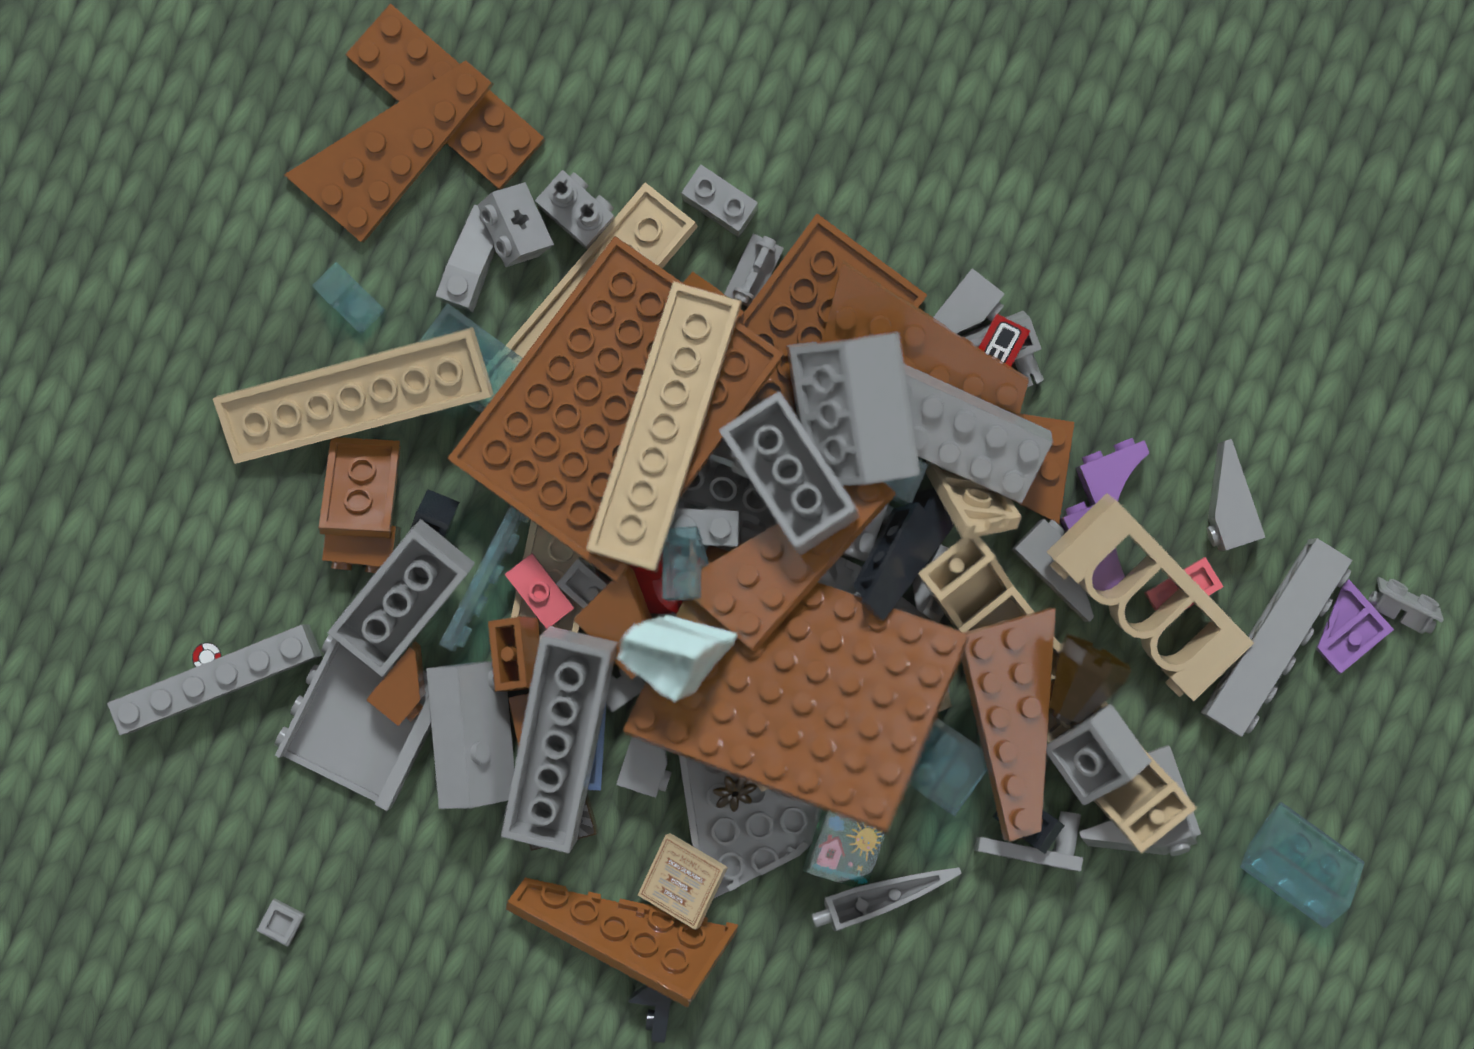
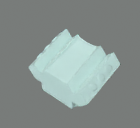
[618,615,737,701]

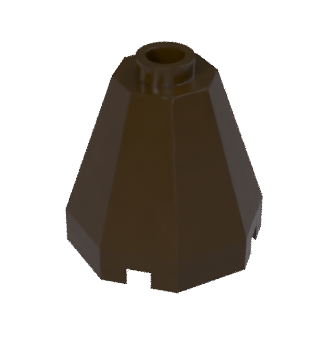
[1049,633,1131,725]

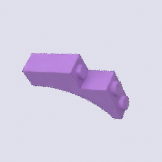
[1060,438,1149,591]

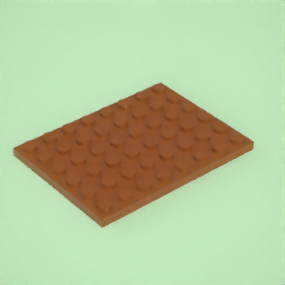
[447,236,784,583]
[623,546,969,834]

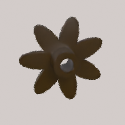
[713,776,757,812]

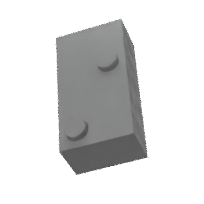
[719,391,860,555]
[327,519,475,676]
[427,661,514,809]

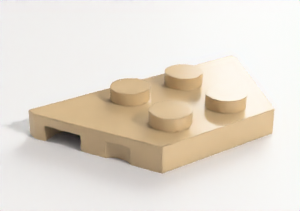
[924,460,1022,539]

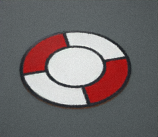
[192,642,222,667]

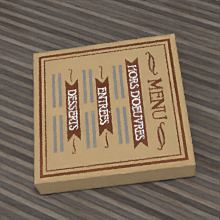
[638,833,728,930]

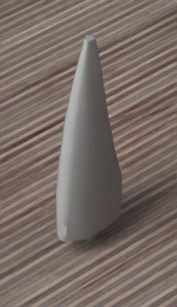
[811,868,962,931]

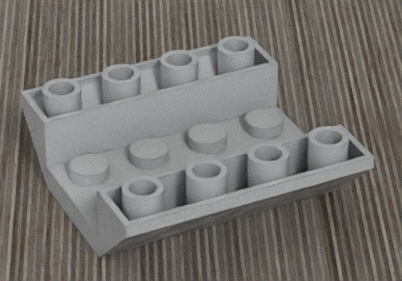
[786,332,920,485]

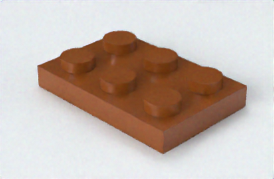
[319,437,401,538]

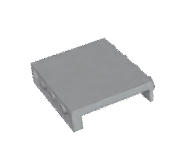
[275,635,432,811]

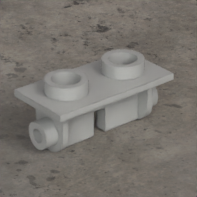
[724,233,784,307]
[1368,577,1444,634]

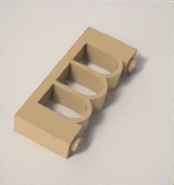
[1047,493,1254,701]

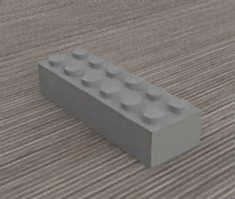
[903,363,1053,503]
[501,626,618,853]

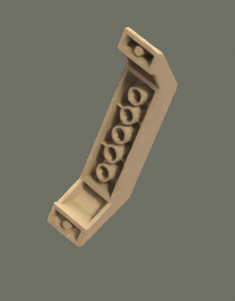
[918,536,1197,853]

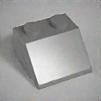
[1046,703,1152,806]

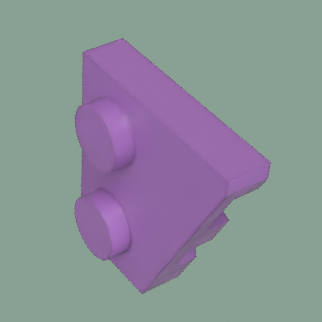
[1316,579,1394,675]

